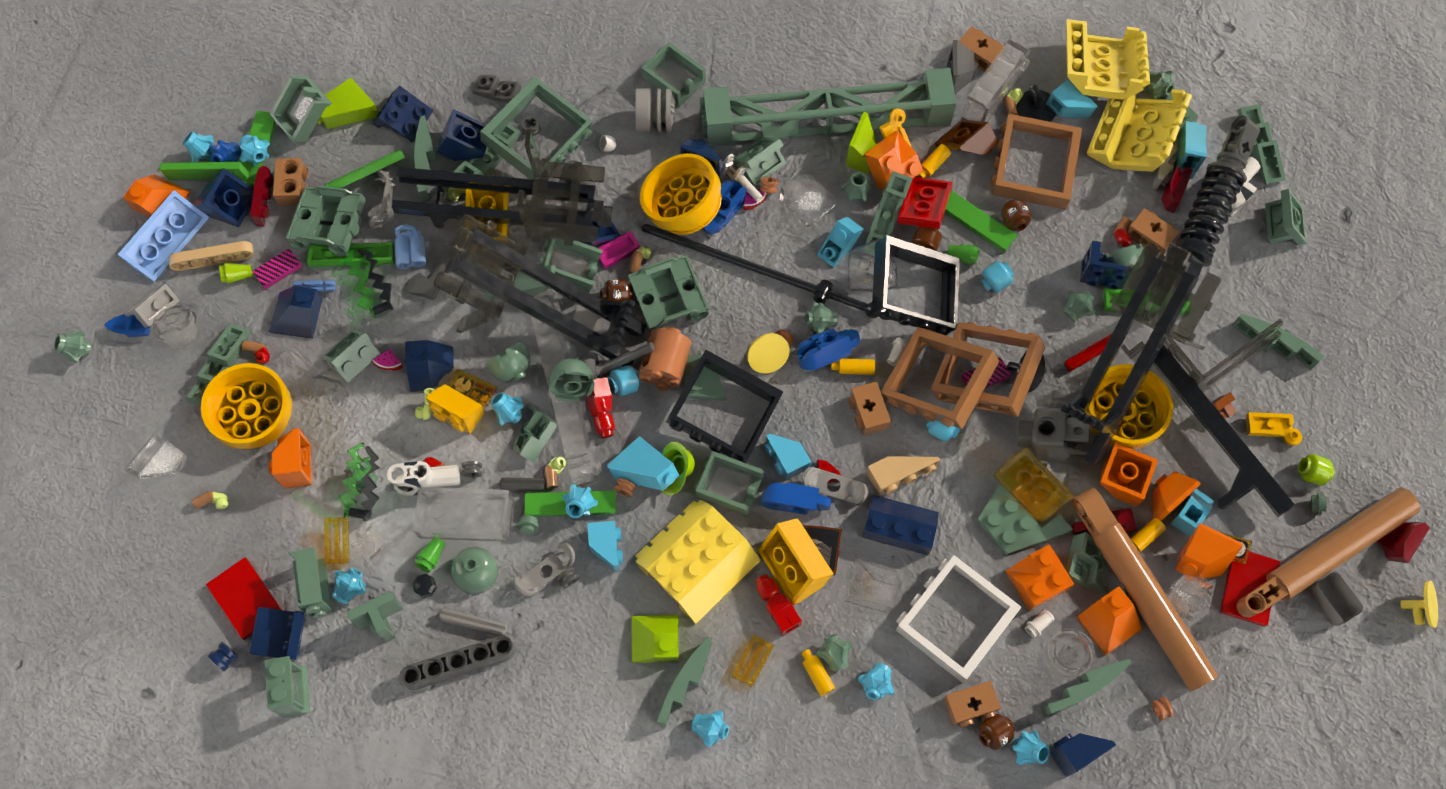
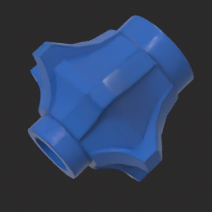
[209,140,241,162]

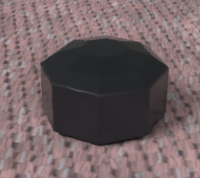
[413,573,437,598]

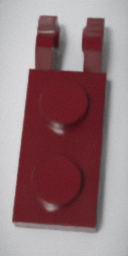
[250,166,274,226]

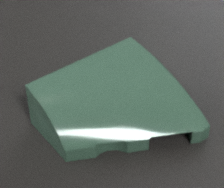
[513,404,558,462]
[1065,532,1108,594]

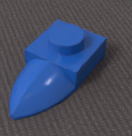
[104,314,150,337]

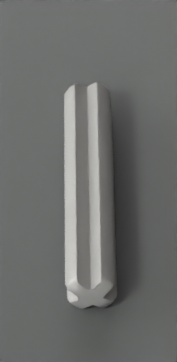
[439,608,507,636]

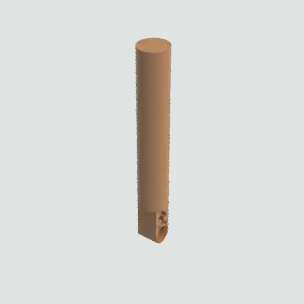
[1072,487,1218,692]
[1236,487,1420,618]

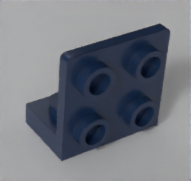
[372,85,433,142]
[1080,240,1133,289]
[249,607,306,660]

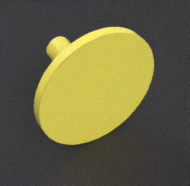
[747,333,790,373]
[1401,581,1438,628]

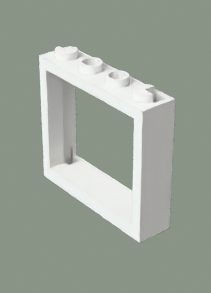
[896,555,1021,683]

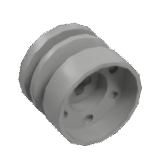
[635,88,675,133]

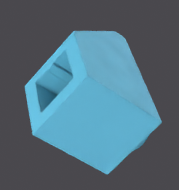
[1046,79,1097,119]
[817,217,864,267]
[764,434,811,480]
[1170,489,1214,537]
[587,521,623,571]

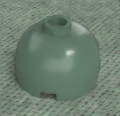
[1101,244,1145,279]
[485,341,531,382]
[549,359,595,402]
[451,547,498,594]

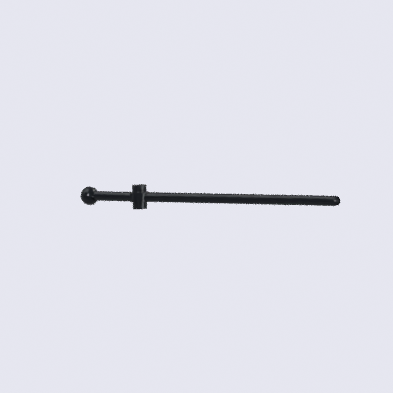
[642,224,878,319]

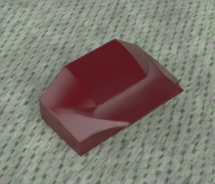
[1161,166,1193,213]
[1376,522,1430,563]

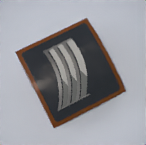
[802,525,842,576]

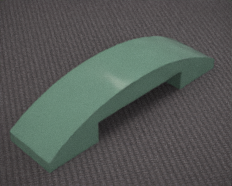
[454,124,521,175]
[863,171,913,256]

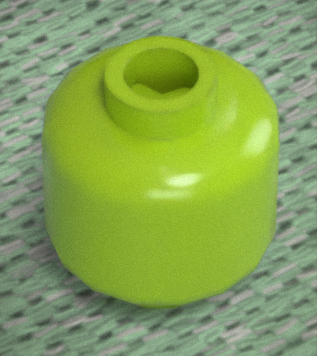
[1298,454,1335,486]

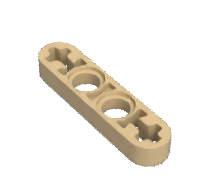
[168,241,254,271]

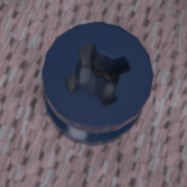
[208,642,239,672]

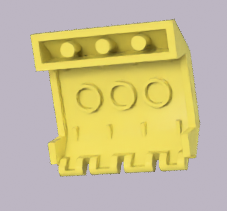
[1066,19,1150,100]
[1087,89,1192,172]
[635,500,761,624]

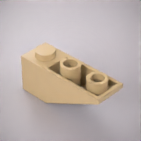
[866,456,940,496]

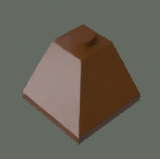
[935,119,998,155]

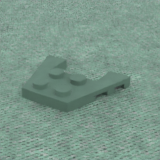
[977,463,1073,556]

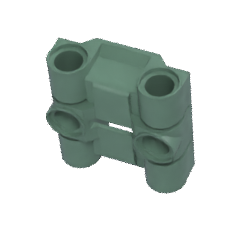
[286,185,366,256]
[628,255,709,332]

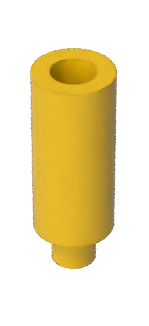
[917,144,951,178]
[831,358,875,375]
[1130,518,1166,553]
[801,649,835,697]

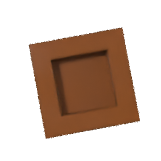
[1212,392,1236,419]

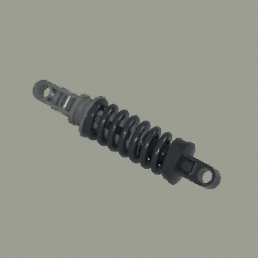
[1167,115,1260,287]

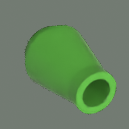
[947,245,979,265]
[414,537,445,573]

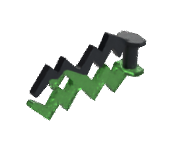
[343,249,394,318]
[338,442,380,521]

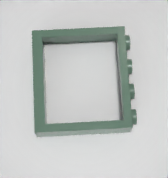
[480,77,592,181]

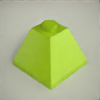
[846,112,877,175]
[632,615,679,663]

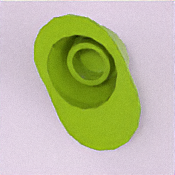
[660,442,695,496]

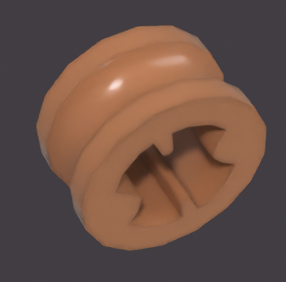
[759,177,779,193]
[613,478,636,497]
[1151,696,1174,721]

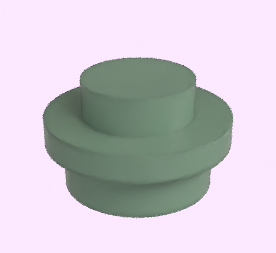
[1310,493,1327,516]
[516,515,539,535]

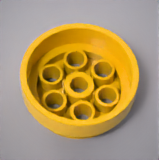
[640,154,722,235]
[201,363,292,449]
[1086,364,1173,450]

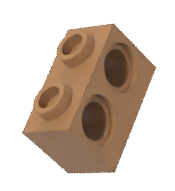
[273,158,309,206]

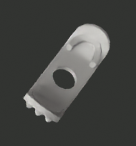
[368,169,395,229]
[802,467,868,505]
[513,542,575,596]

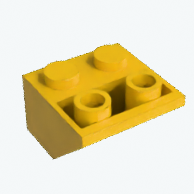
[426,384,485,434]

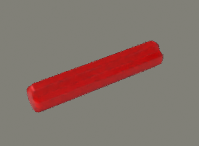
[1064,333,1112,371]

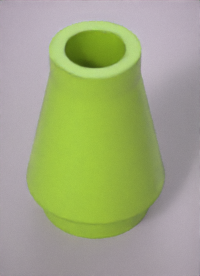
[219,263,253,284]

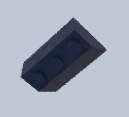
[862,495,939,555]

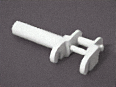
[722,154,763,202]

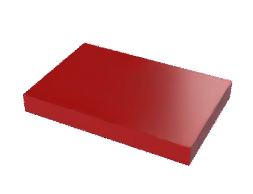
[898,177,953,229]
[1219,551,1280,627]
[206,557,282,640]

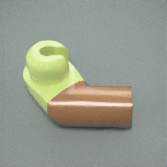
[1003,88,1023,115]
[629,246,652,273]
[544,456,566,489]
[192,491,228,509]

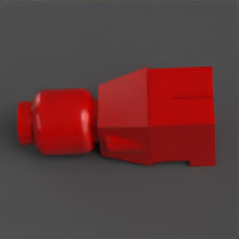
[586,377,615,439]
[755,574,802,636]

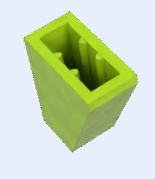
[317,77,378,129]

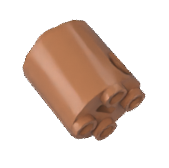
[638,327,692,391]

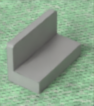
[124,284,180,328]

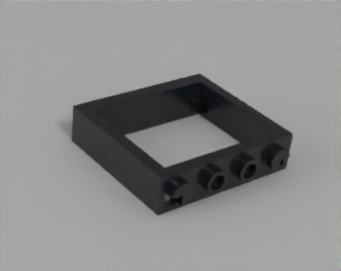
[871,235,960,336]
[666,350,783,463]

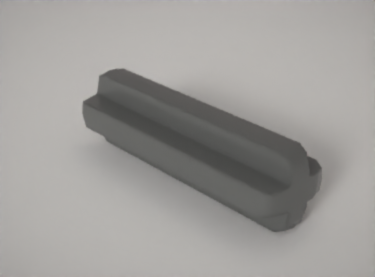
[500,477,545,491]

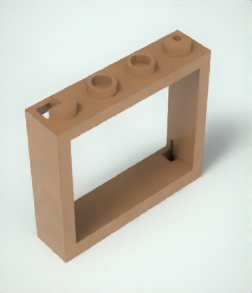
[990,114,1082,210]
[931,322,1045,417]
[881,327,999,429]

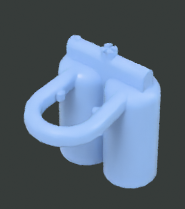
[394,224,426,269]

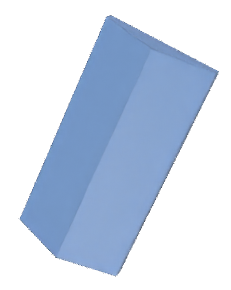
[118,191,209,282]

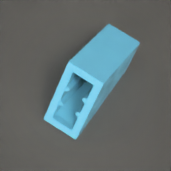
[1173,121,1207,178]
[607,436,680,491]

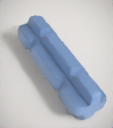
[293,280,336,292]

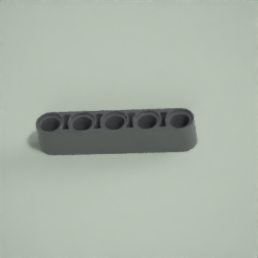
[399,635,516,690]

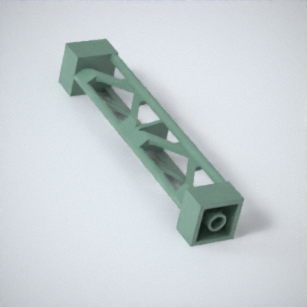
[699,68,957,146]

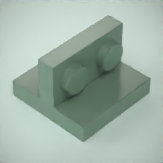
[733,137,787,186]
[1265,189,1306,245]
[321,329,381,383]
[347,591,403,642]

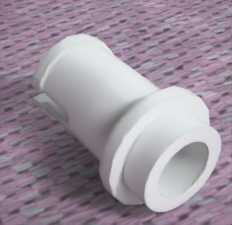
[887,338,908,366]
[1024,609,1055,638]

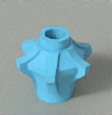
[182,131,214,162]
[239,135,270,167]
[490,392,524,426]
[562,484,598,518]
[332,568,366,604]
[858,663,894,700]
[692,710,729,747]
[1012,730,1050,766]

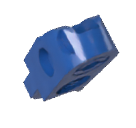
[702,180,746,235]
[798,328,860,370]
[761,482,831,515]

